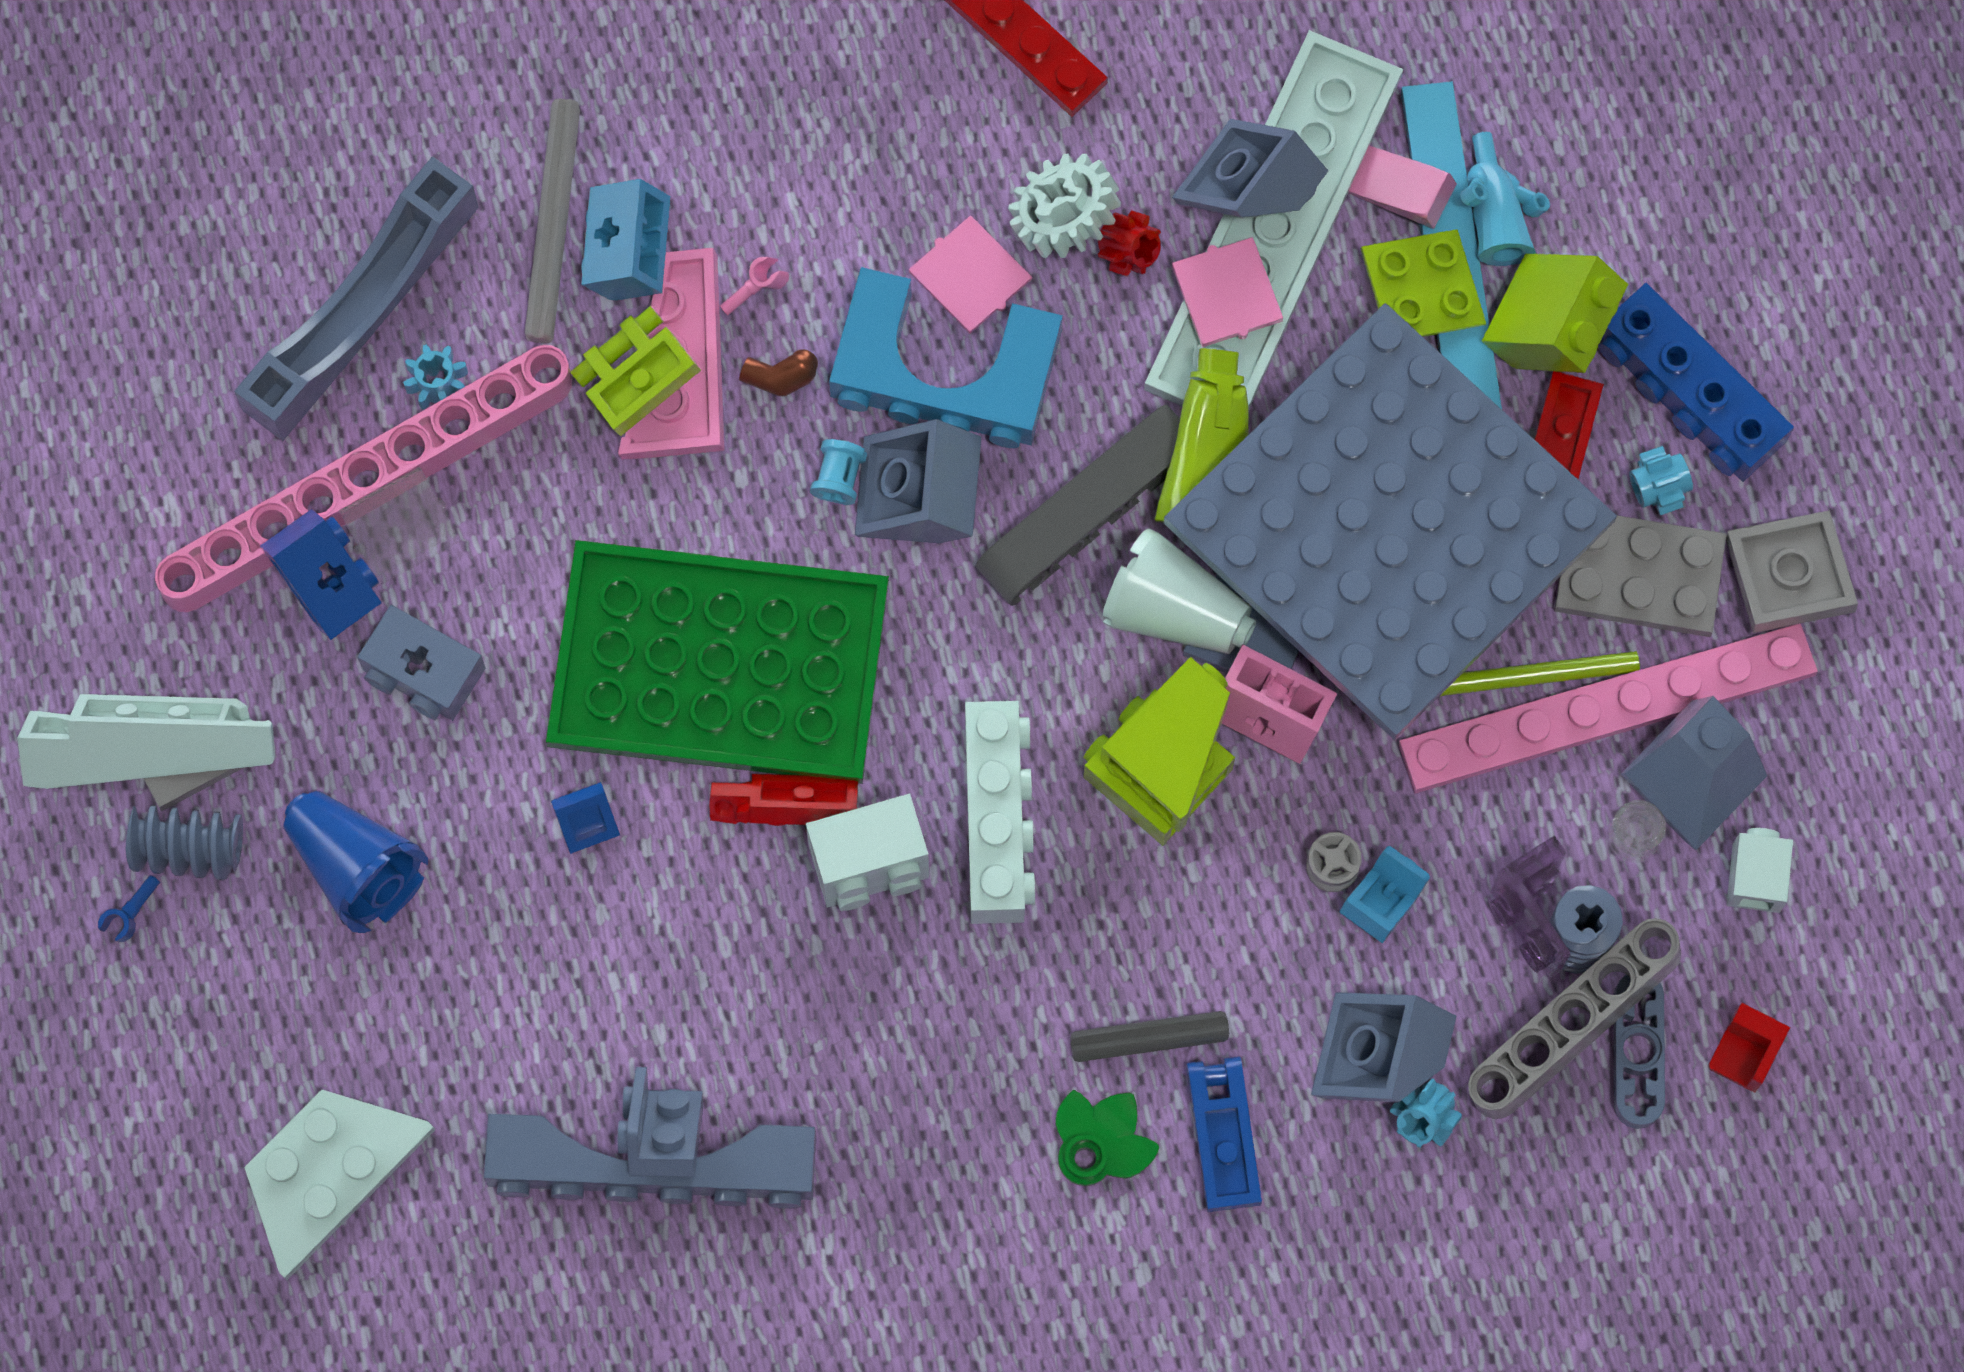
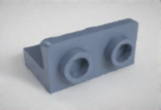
[617,1067,703,1177]

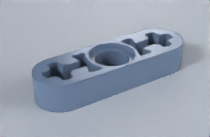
[1613,975,1665,1129]

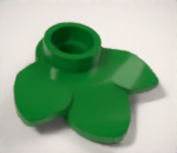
[1055,1090,1159,1186]

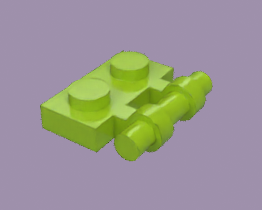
[570,306,701,436]

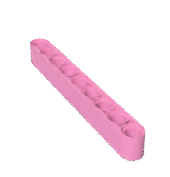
[155,345,572,612]

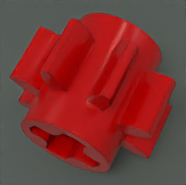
[1098,210,1161,277]

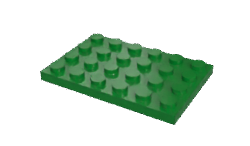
[546,540,889,784]

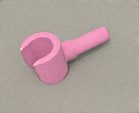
[720,257,789,315]

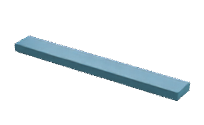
[1401,81,1502,409]

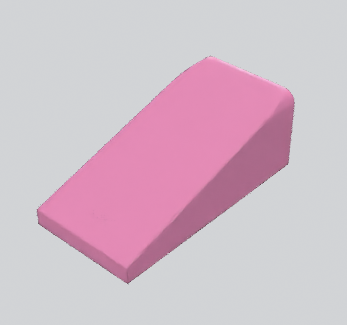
[1349,146,1457,229]

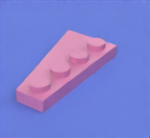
[618,248,724,459]

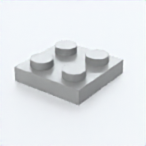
[1726,510,1858,633]

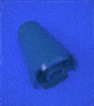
[283,791,428,933]

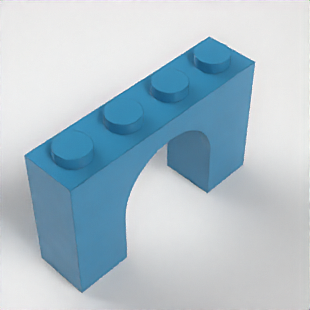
[829,267,1063,449]

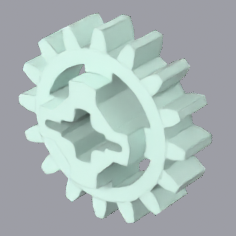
[1008,154,1121,258]

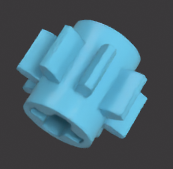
[403,344,468,410]
[1629,446,1693,515]
[1390,1078,1462,1148]

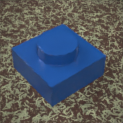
[551,782,620,854]

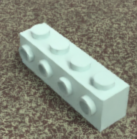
[965,701,1035,924]

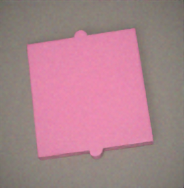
[908,215,1032,334]
[1172,237,1283,347]

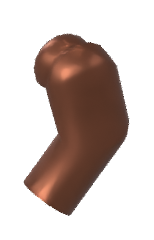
[739,349,818,397]

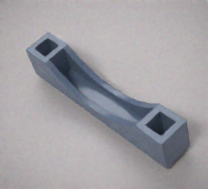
[234,156,479,441]
[484,1114,816,1209]

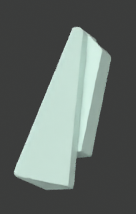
[17,694,275,789]

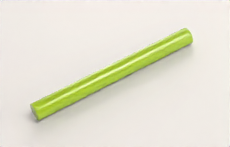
[1440,651,1640,696]

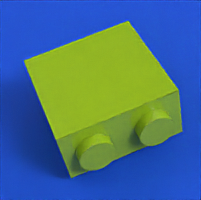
[1482,253,1628,373]
[1083,689,1235,846]

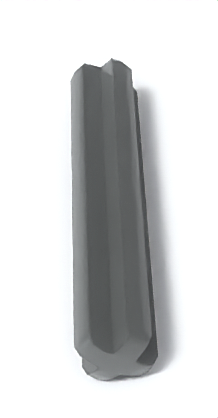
[1070,1011,1230,1062]

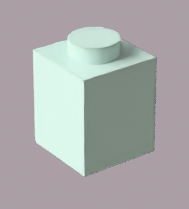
[1726,828,1793,913]

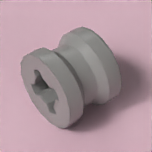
[1306,832,1362,892]

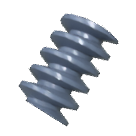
[125,805,243,881]
[1545,885,1623,974]

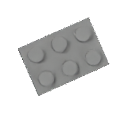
[1554,515,1727,637]

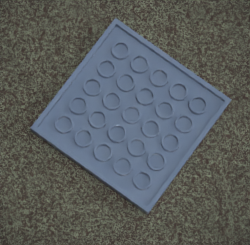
[1163,303,1617,741]

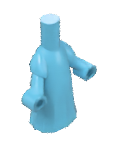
[1460,132,1550,266]

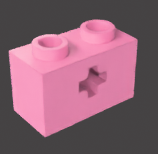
[1222,645,1337,764]

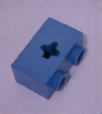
[260,509,382,640]

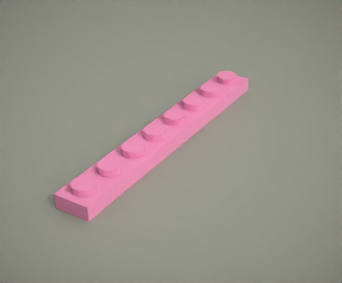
[1398,624,1818,794]

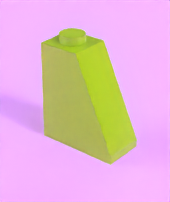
[1101,657,1230,832]

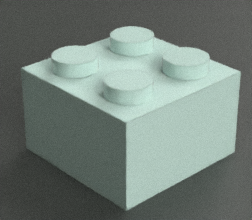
[806,793,929,911]

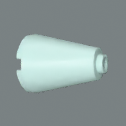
[1103,528,1256,654]

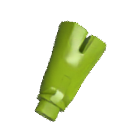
[1155,348,1249,523]

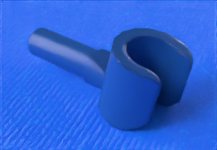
[98,875,160,942]

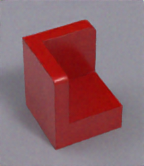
[1708,1003,1791,1093]

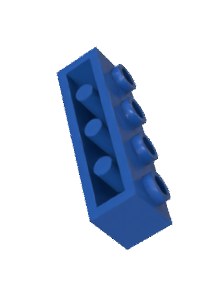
[1598,282,1794,482]

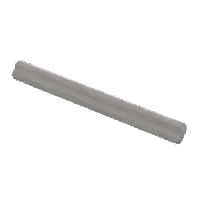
[525,98,580,343]

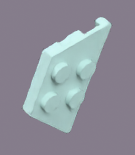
[244,1090,435,1280]

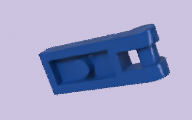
[1186,1056,1262,1212]

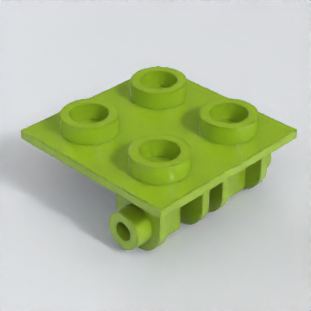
[1360,229,1486,337]

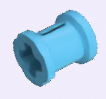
[810,439,867,505]

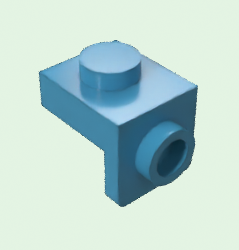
[1339,846,1430,944]

